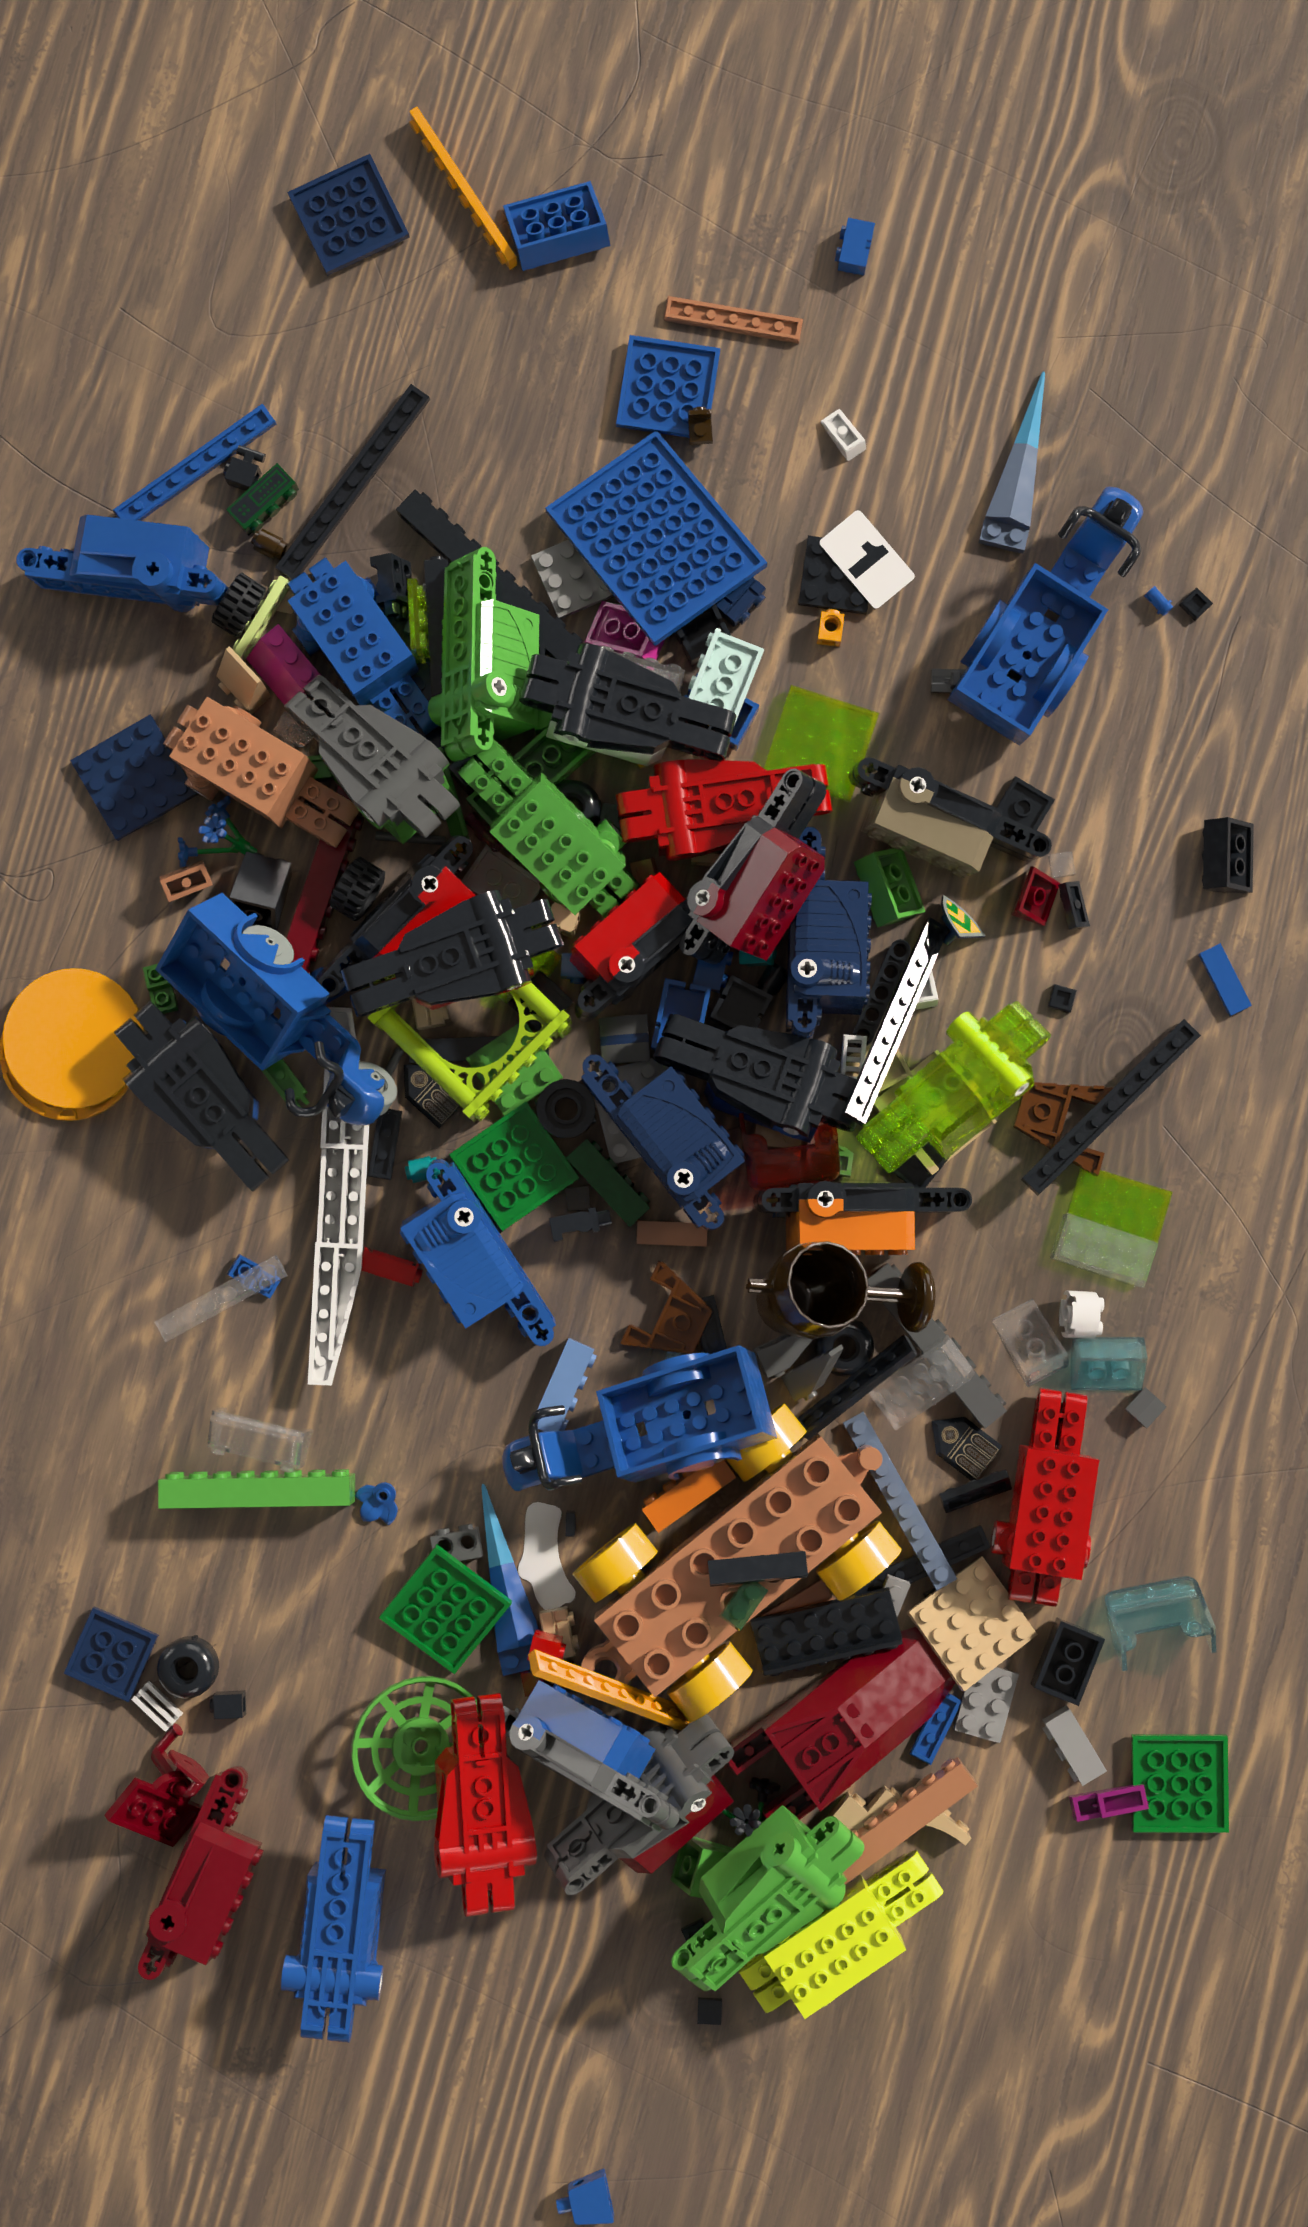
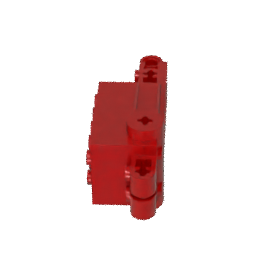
[616,759,833,860]
[434,1693,537,1917]

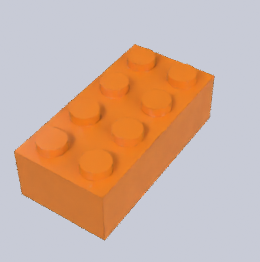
[642,1460,736,1533]

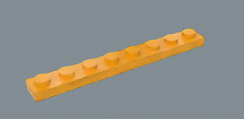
[409,107,517,270]

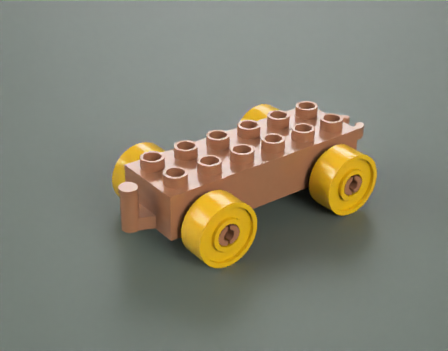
[572,1403,902,1722]

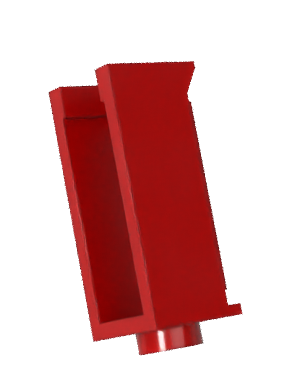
[361,1247,423,1287]

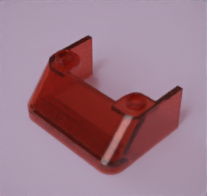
[739,1113,841,1191]

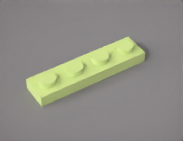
[233,575,290,662]

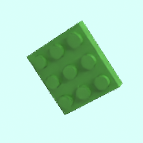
[466,1022,563,1116]

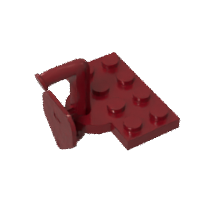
[104,1723,209,1847]

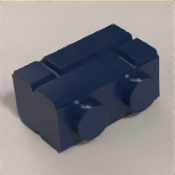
[716,577,766,627]

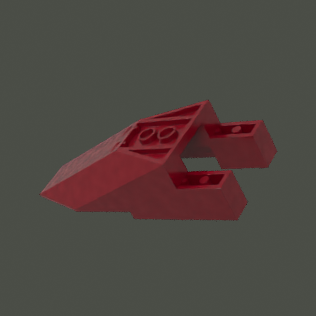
[728,1626,956,1820]

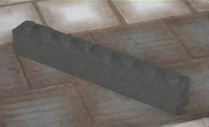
[867,1263,1007,1429]

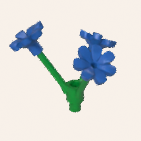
[178,796,257,868]

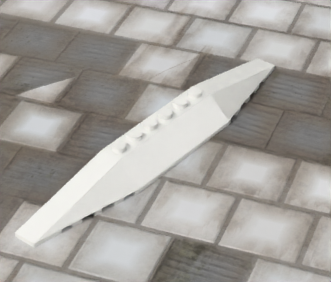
[308,1007,369,1386]

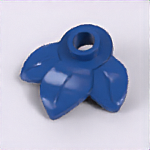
[355,1482,398,1525]

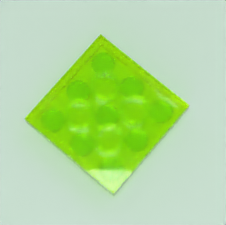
[407,578,429,665]

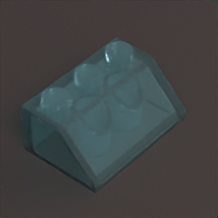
[1071,1337,1148,1390]

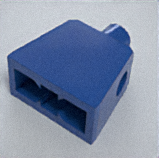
[556,2169,614,2225]

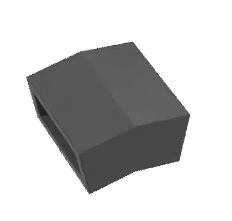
[1125,1387,1167,1428]

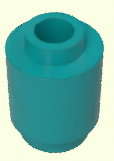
[405,1156,440,1184]

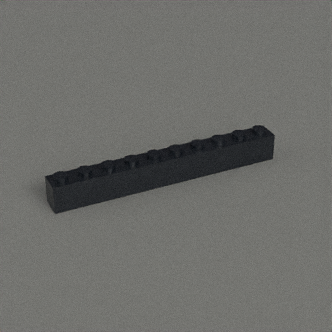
[396,489,583,662]

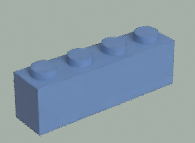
[537,1338,597,1432]

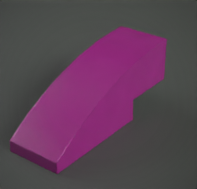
[1069,1784,1149,1822]

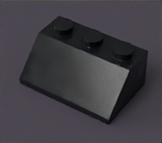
[1202,817,1254,893]

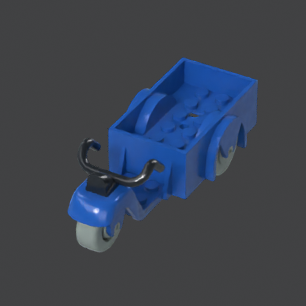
[947,487,1144,746]
[155,893,397,1125]
[502,1345,778,1491]

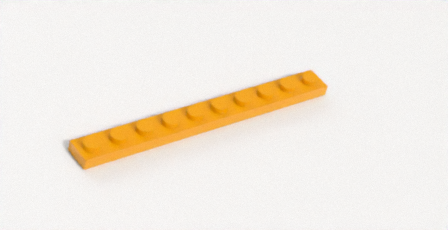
[528,1649,691,1731]

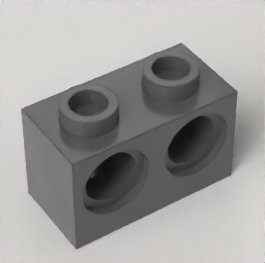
[430,1524,483,1561]

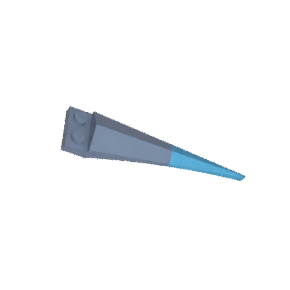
[978,371,1045,554]

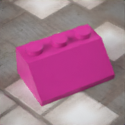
[246,624,320,705]

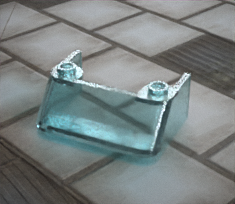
[1105,1576,1216,1671]

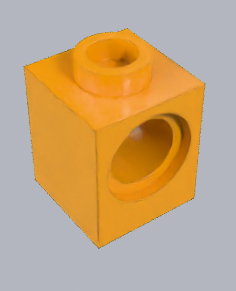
[817,609,845,647]

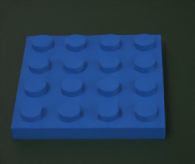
[616,335,720,438]

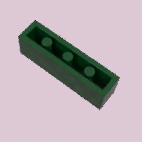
[566,1139,651,1227]

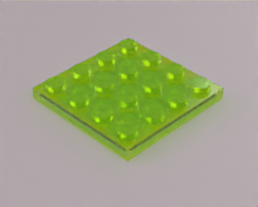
[764,685,879,802]
[1055,1168,1172,1282]

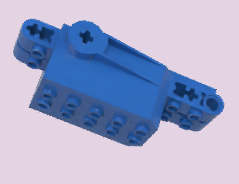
[16,515,229,612]

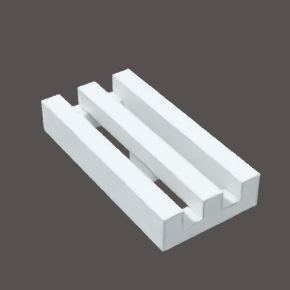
[131,1681,183,1732]

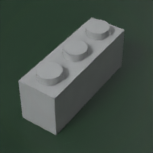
[1042,1705,1107,1786]

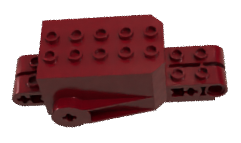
[138,1766,264,1980]

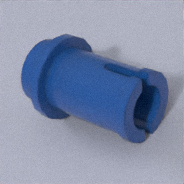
[1144,586,1173,616]

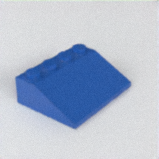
[503,181,611,271]

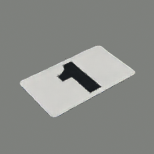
[820,510,915,608]

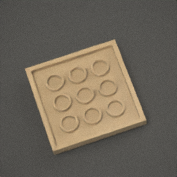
[907,1556,1038,1691]

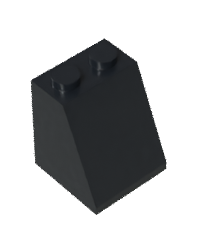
[230,852,292,931]

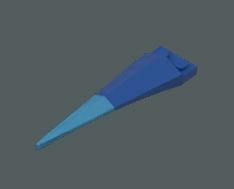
[481,1484,540,1676]

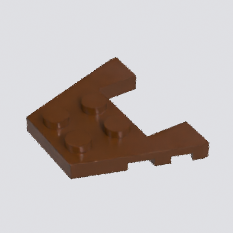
[620,1260,714,1354]

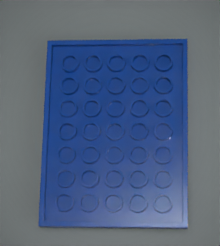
[545,430,767,646]

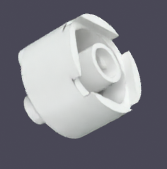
[1059,1290,1104,1339]

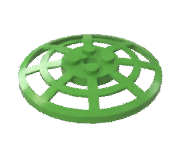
[351,1676,477,1821]

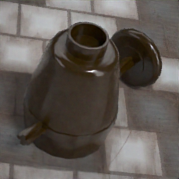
[746,1241,936,1339]

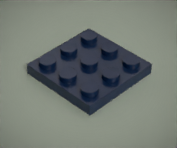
[64,1607,159,1702]

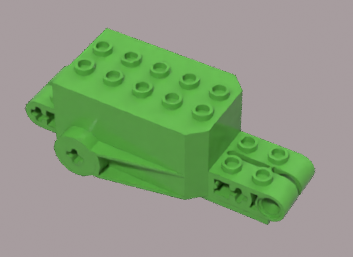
[671,1805,864,1991]

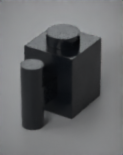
[223,445,266,491]

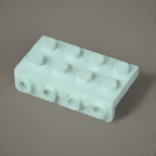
[688,628,764,726]

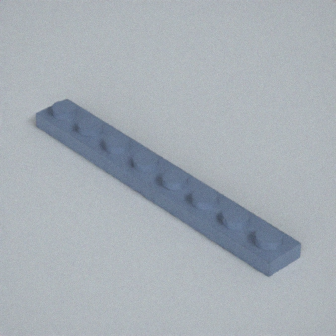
[843,1411,957,1590]

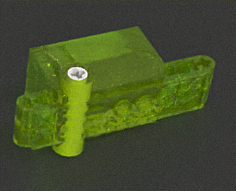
[856,1001,1051,1173]

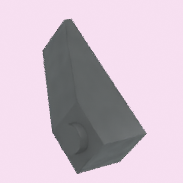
[753,1334,813,1379]
[781,1344,844,1401]

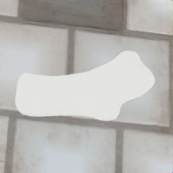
[518,1502,576,1610]

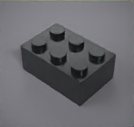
[1030,1617,1105,1706]

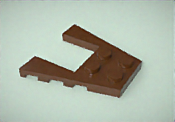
[1013,1082,1113,1177]

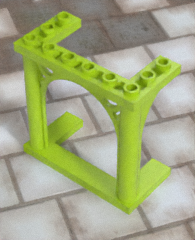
[368,983,572,1122]

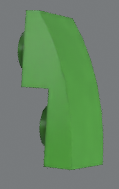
[143,964,178,1014]

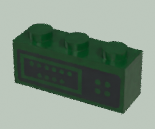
[226,463,299,536]

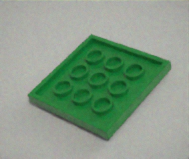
[449,1101,579,1231]
[379,1544,512,1674]
[1131,1734,1229,1833]

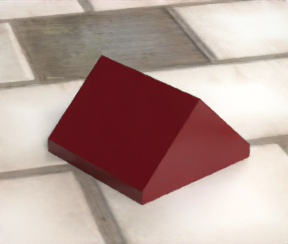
[1011,866,1060,926]

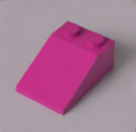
[585,601,665,668]

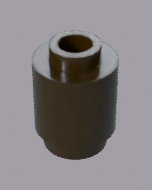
[251,529,288,560]

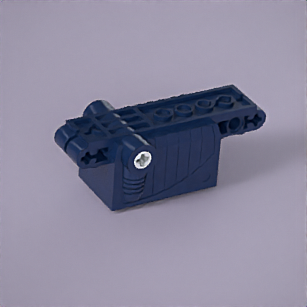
[786,827,872,1039]
[581,1054,745,1230]

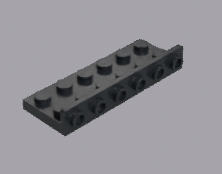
[751,1587,903,1676]

